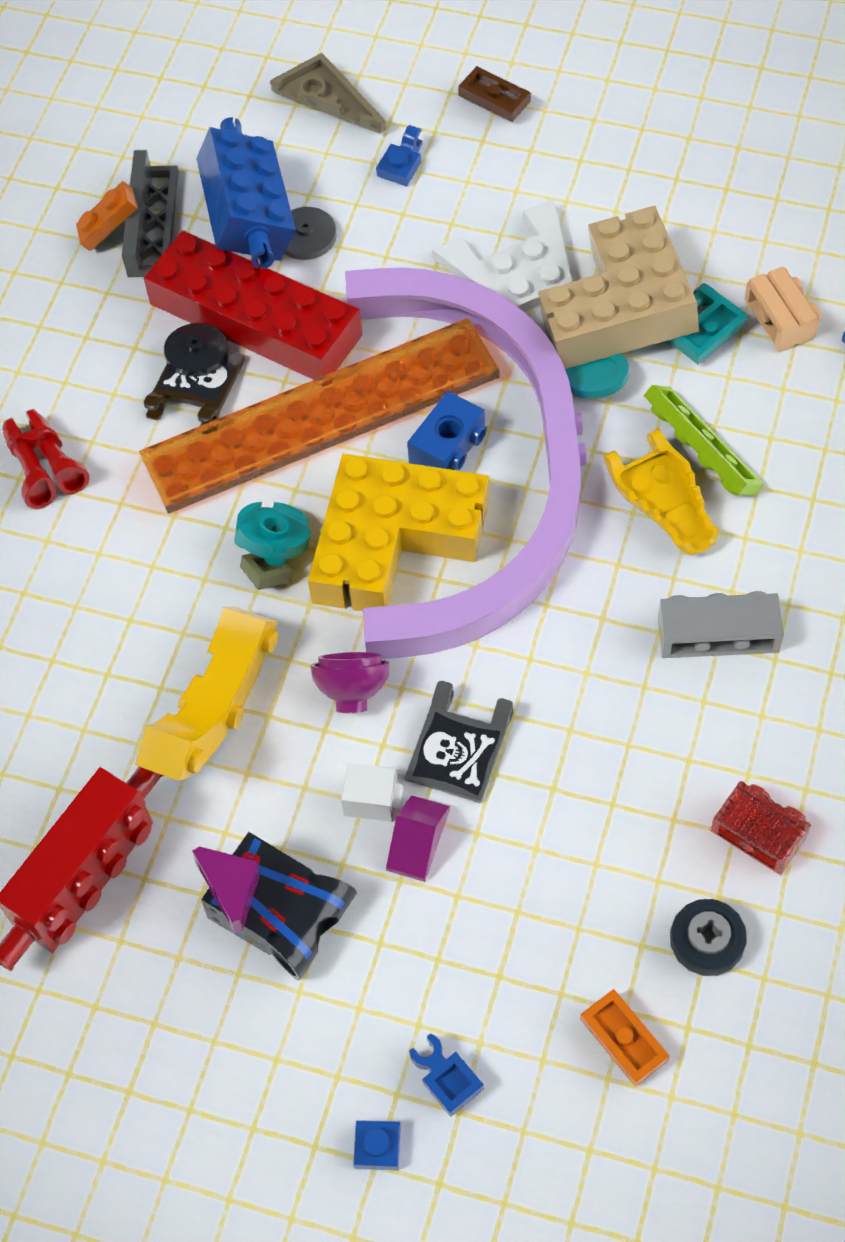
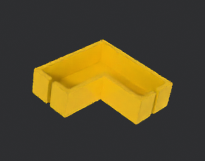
[308,453,490,612]

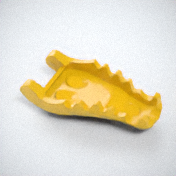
[603,428,719,555]

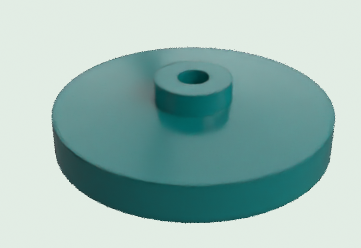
[565,354,630,399]

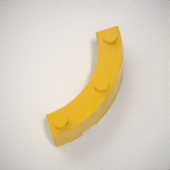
[135,607,279,781]

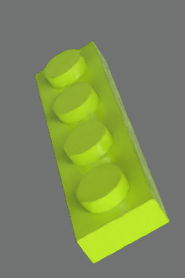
[643,385,765,496]

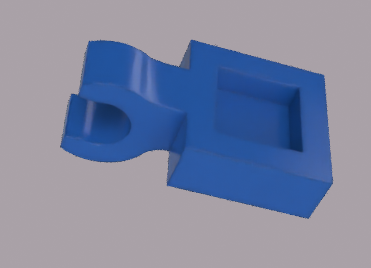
[376,125,423,187]

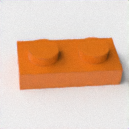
[76,181,138,251]
[580,989,670,1087]

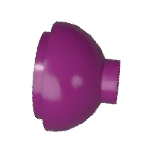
[310,652,390,713]

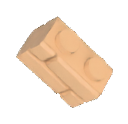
[744,266,821,352]

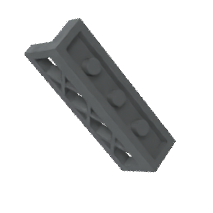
[122,150,179,277]

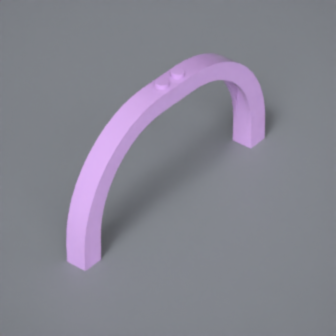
[345,268,586,659]

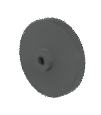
[285,207,337,260]

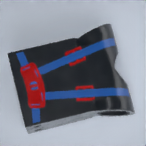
[201,831,357,981]

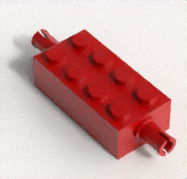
[0,767,164,972]

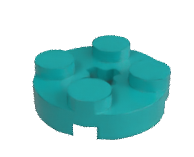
[234,502,311,566]

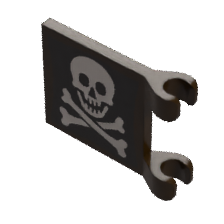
[144,351,245,433]

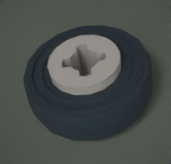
[670,899,747,976]

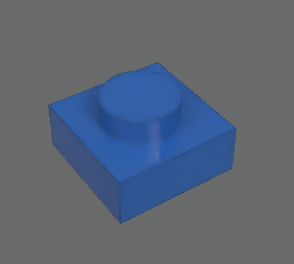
[353,1120,401,1171]

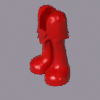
[2,409,90,509]

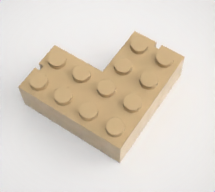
[538,205,699,369]

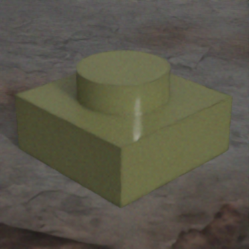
[240,553,293,590]

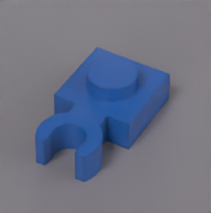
[409,1033,484,1117]

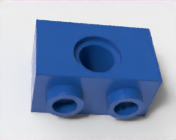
[407,390,487,471]

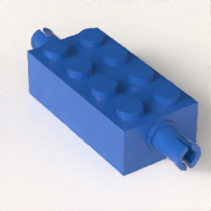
[196,117,296,269]

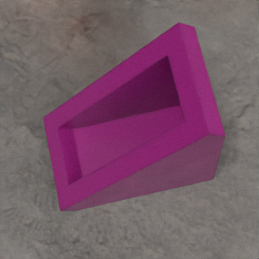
[386,795,450,882]
[192,846,260,935]

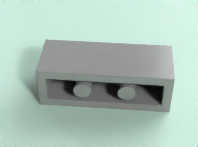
[658,591,784,658]

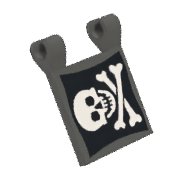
[405,681,514,803]

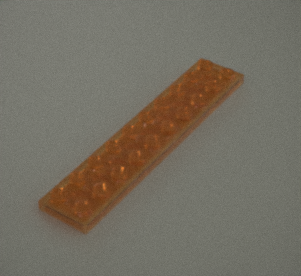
[139,318,500,514]

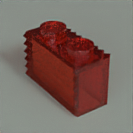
[710,781,811,876]

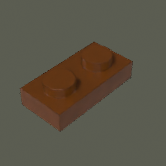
[458,66,531,122]

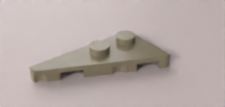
[270,53,386,133]

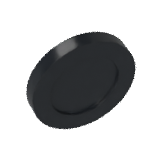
[164,323,228,377]

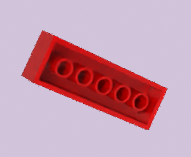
[143,230,362,385]

